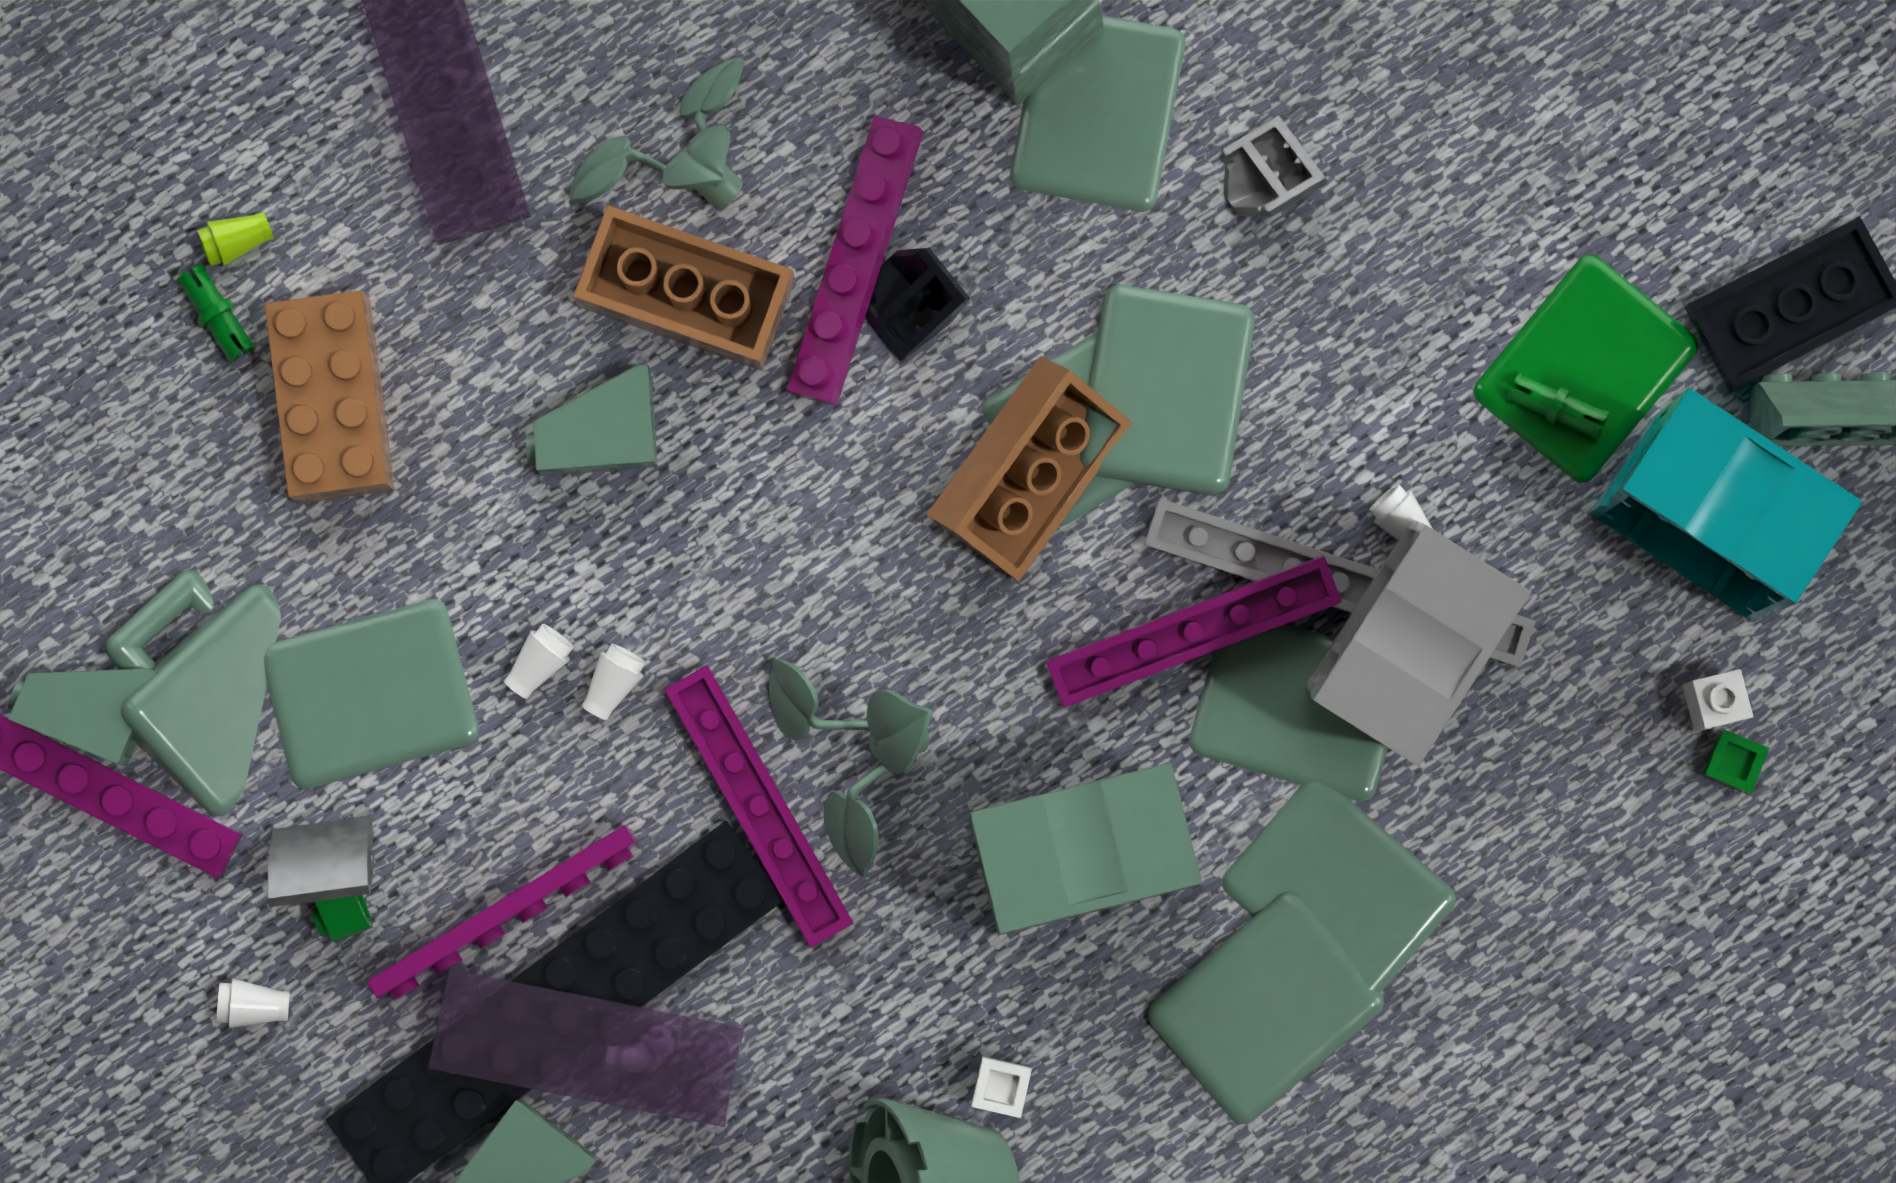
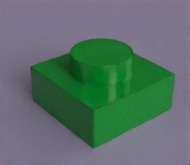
[1702,729,1770,795]

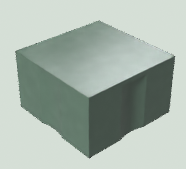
[919,0,1103,106]
[969,763,1202,936]

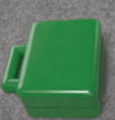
[1474,255,1698,483]

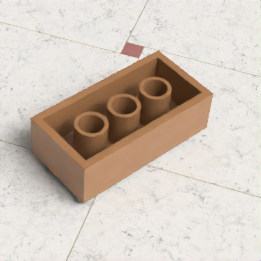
[573,205,795,371]
[265,290,395,504]

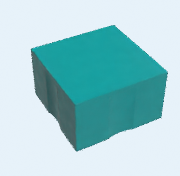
[1589,387,1863,622]

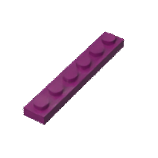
[787,116,924,407]
[1046,555,1342,708]
[664,665,854,948]
[0,714,243,879]
[367,825,639,1001]

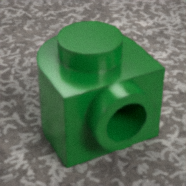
[311,895,373,942]

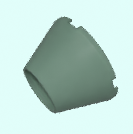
[849,1098,1020,1183]

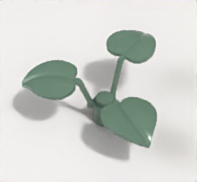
[569,56,745,209]
[768,659,933,876]

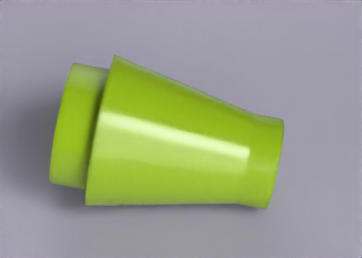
[196,212,274,267]

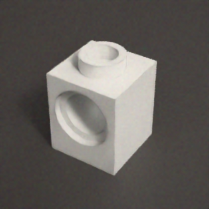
[1682,669,1753,732]
[971,1056,1032,1118]

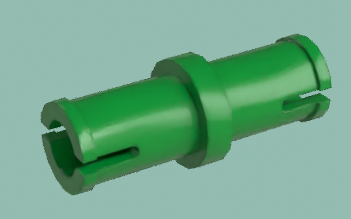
[176,264,256,363]
[1506,373,1609,441]

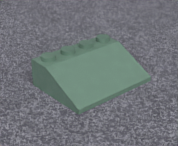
[1749,372,1896,447]

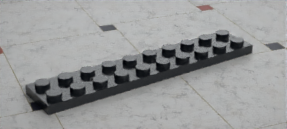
[325,820,784,1183]

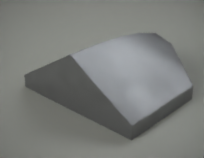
[1222,115,1328,217]

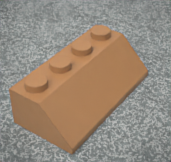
[926,356,1132,582]

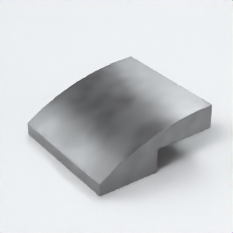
[268,816,374,907]

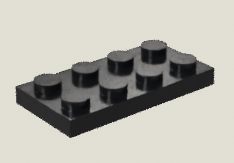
[1684,216,1896,393]

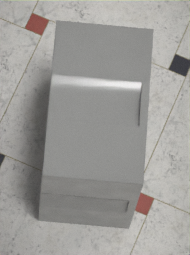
[1306,519,1532,767]

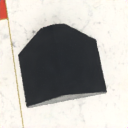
[865,247,970,361]

